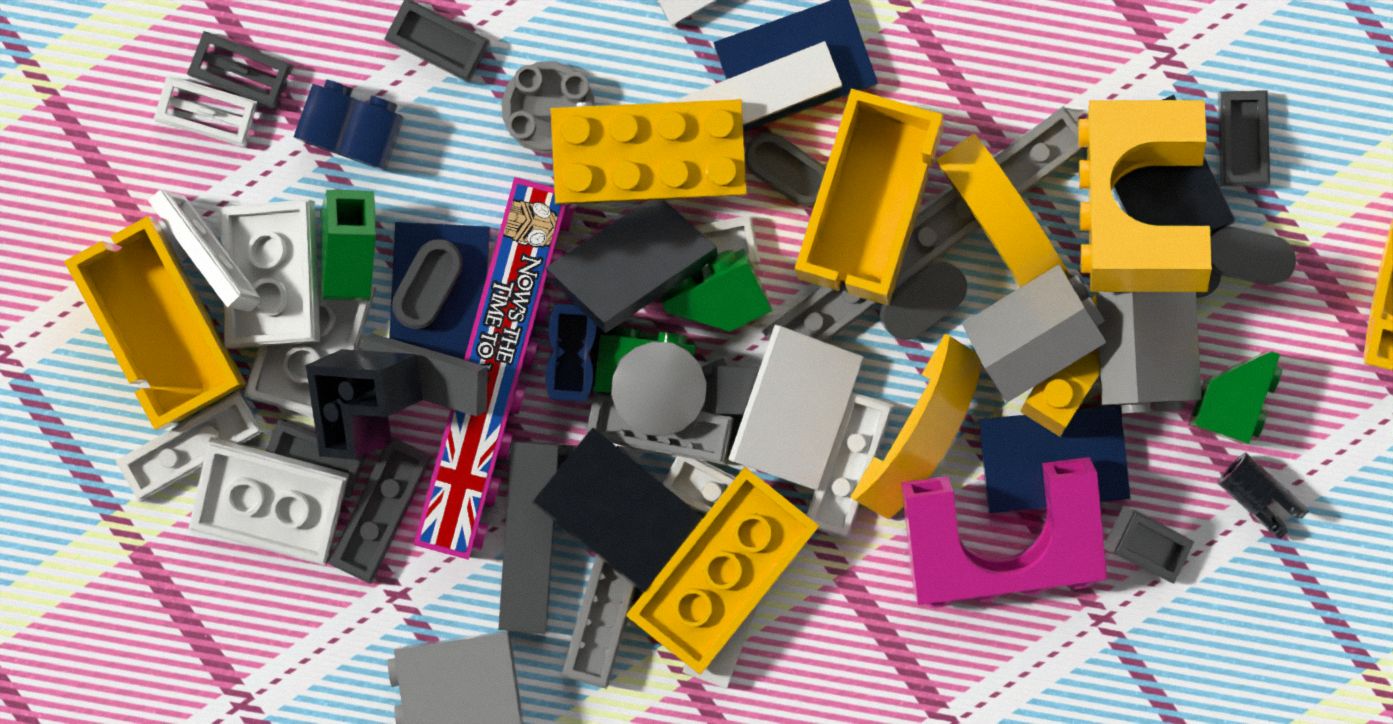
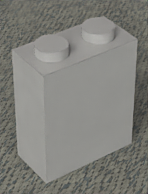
[961,264,1107,403]
[1096,292,1202,413]
[387,631,524,724]

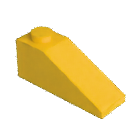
[1020,293,1100,437]

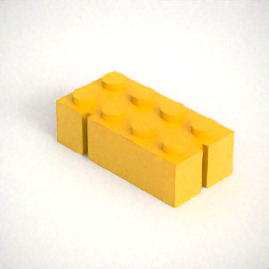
[794,88,944,306]
[64,216,247,430]

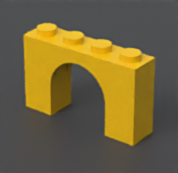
[1078,100,1212,292]

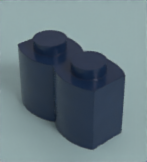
[293,79,404,171]
[545,304,598,402]

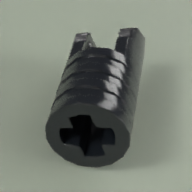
[1217,452,1309,539]

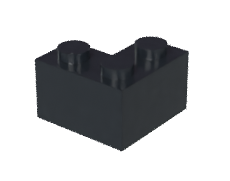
[305,349,423,460]

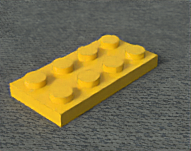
[550,99,746,205]
[626,466,819,675]

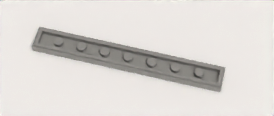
[762,106,1086,342]

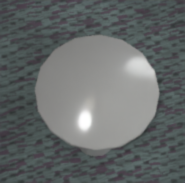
[502,61,595,154]
[611,341,706,436]

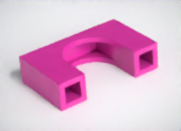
[901,457,1107,608]

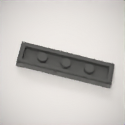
[498,440,560,634]

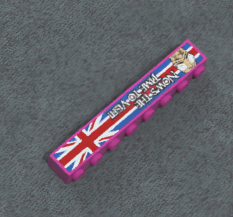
[413,177,576,560]

